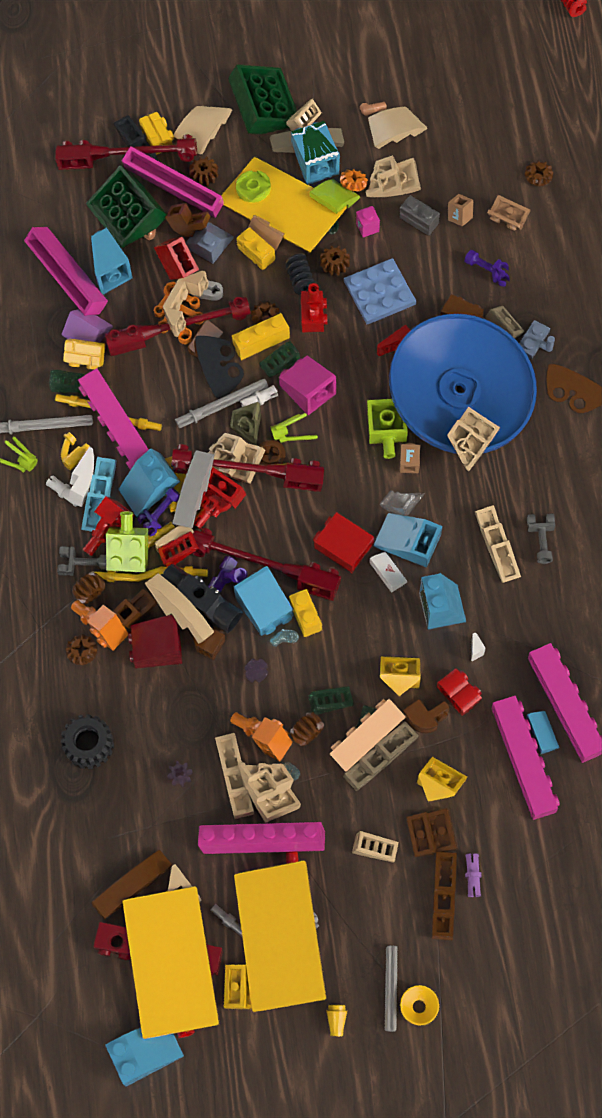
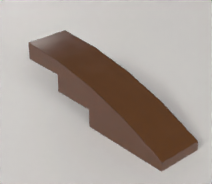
[91,849,172,919]
[432,852,457,940]

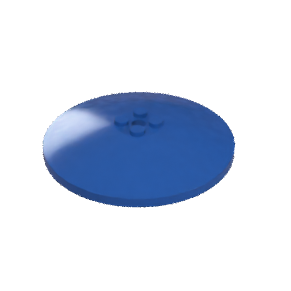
[389,314,537,454]

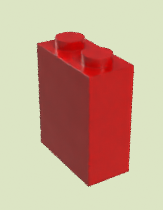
[154,237,199,280]
[313,512,374,573]

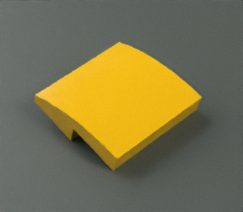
[224,965,252,1009]

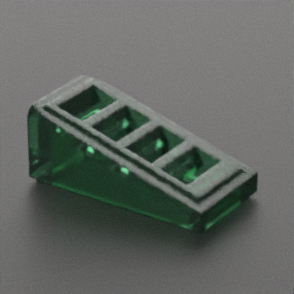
[259,340,300,378]
[49,370,86,392]
[309,686,354,714]

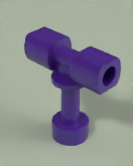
[208,556,248,592]

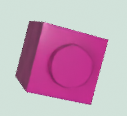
[356,206,380,237]

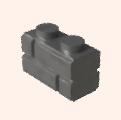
[400,195,440,236]

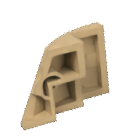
[173,106,232,154]
[368,107,427,149]
[366,155,421,197]
[447,407,500,471]
[208,433,265,484]
[238,763,301,823]

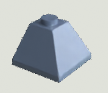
[186,222,234,264]

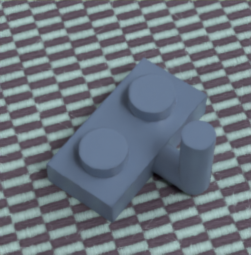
[519,320,555,359]

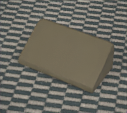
[485,306,525,339]

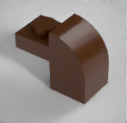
[166,203,210,237]
[112,588,158,629]
[403,699,450,733]

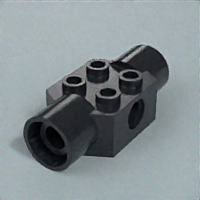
[161,564,243,634]

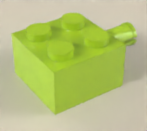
[367,399,408,459]
[106,511,148,572]

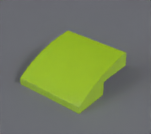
[310,179,360,214]

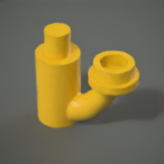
[61,432,90,471]

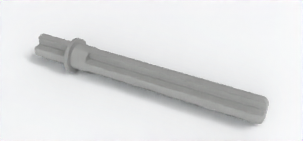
[175,379,268,428]
[0,415,93,434]

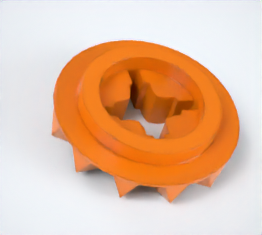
[340,169,368,191]

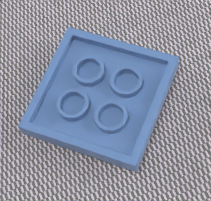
[344,258,416,325]

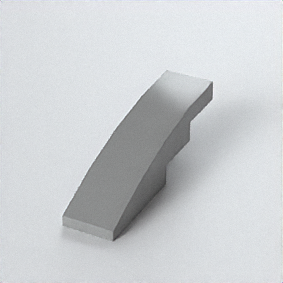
[172,451,215,528]

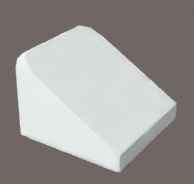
[471,633,485,661]

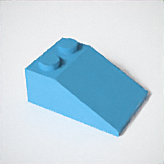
[118,448,180,518]
[105,1028,184,1086]

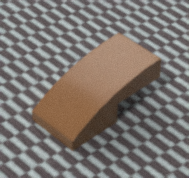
[248,215,285,251]

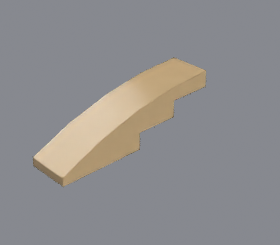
[475,505,521,583]
[145,573,214,644]
[215,733,254,819]

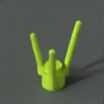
[270,413,318,443]
[0,437,38,472]

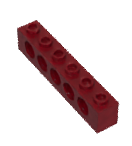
[93,922,223,977]

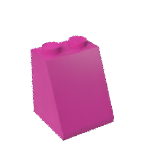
[279,355,336,415]

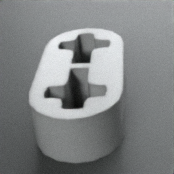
[191,281,223,301]

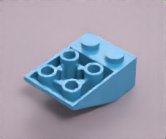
[373,513,442,568]

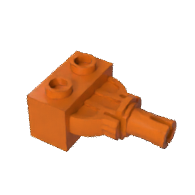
[71,600,128,651]
[231,712,293,762]

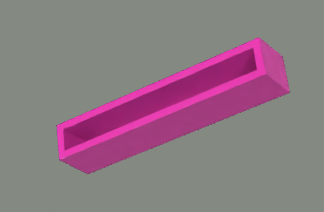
[122,146,224,218]
[24,227,108,316]
[78,368,149,470]
[528,643,602,763]
[491,696,560,820]
[198,822,325,854]

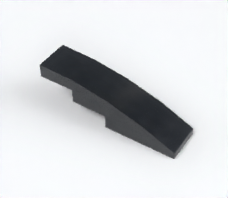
[113,115,161,163]

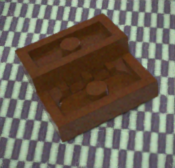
[406,808,458,857]

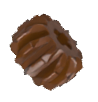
[189,156,218,186]
[320,245,350,277]
[72,572,106,604]
[290,712,324,746]

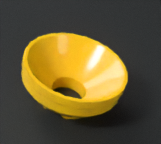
[400,985,439,1026]

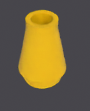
[326,1005,347,1036]

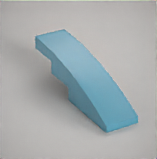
[81,457,117,531]

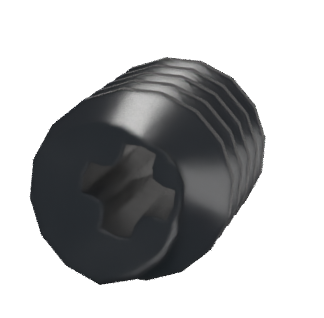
[285,253,315,295]

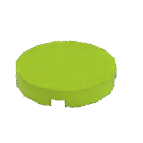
[236,170,271,203]

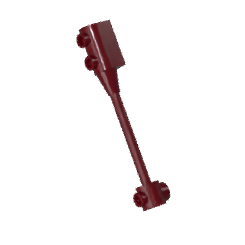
[55,134,197,170]
[105,297,251,356]
[171,444,324,492]
[190,528,341,601]

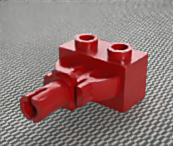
[301,283,327,332]
[194,467,246,530]
[83,496,135,556]

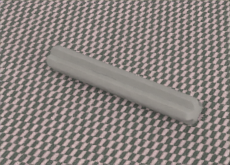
[385,946,397,1032]

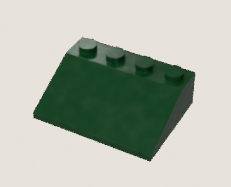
[228,65,297,134]
[86,165,167,248]

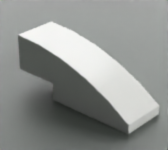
[68,447,94,507]

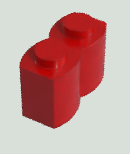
[437,668,482,716]

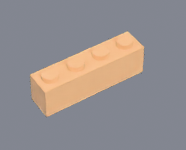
[330,699,406,772]

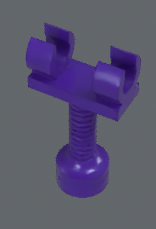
[465,250,510,286]
[138,487,180,536]

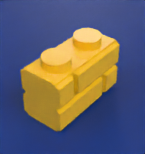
[139,112,174,155]
[237,227,275,270]
[63,338,105,369]
[289,589,322,637]

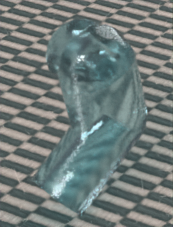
[269,629,299,647]
[276,762,300,781]

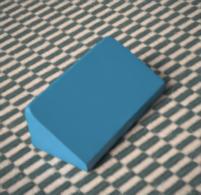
[526,711,559,754]

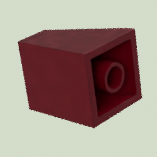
[128,614,183,668]

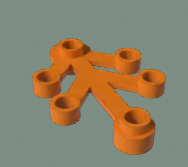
[154,282,204,344]

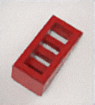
[377,325,411,356]
[158,531,199,567]

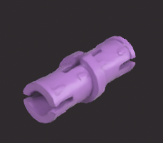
[465,854,481,897]

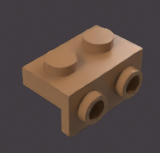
[487,195,531,231]

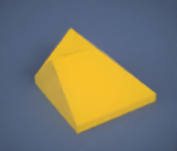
[380,657,420,696]
[417,757,467,802]

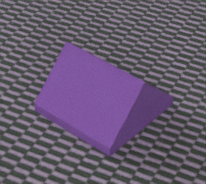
[62,309,113,343]

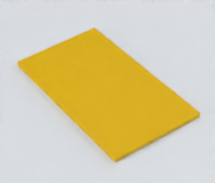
[221,157,347,252]
[234,861,326,1012]
[123,887,219,1039]

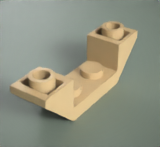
[163,271,209,337]

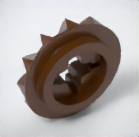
[525,160,553,186]
[251,301,280,324]
[259,440,286,465]
[65,634,97,665]

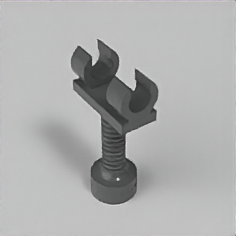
[527,513,555,564]
[57,547,106,576]

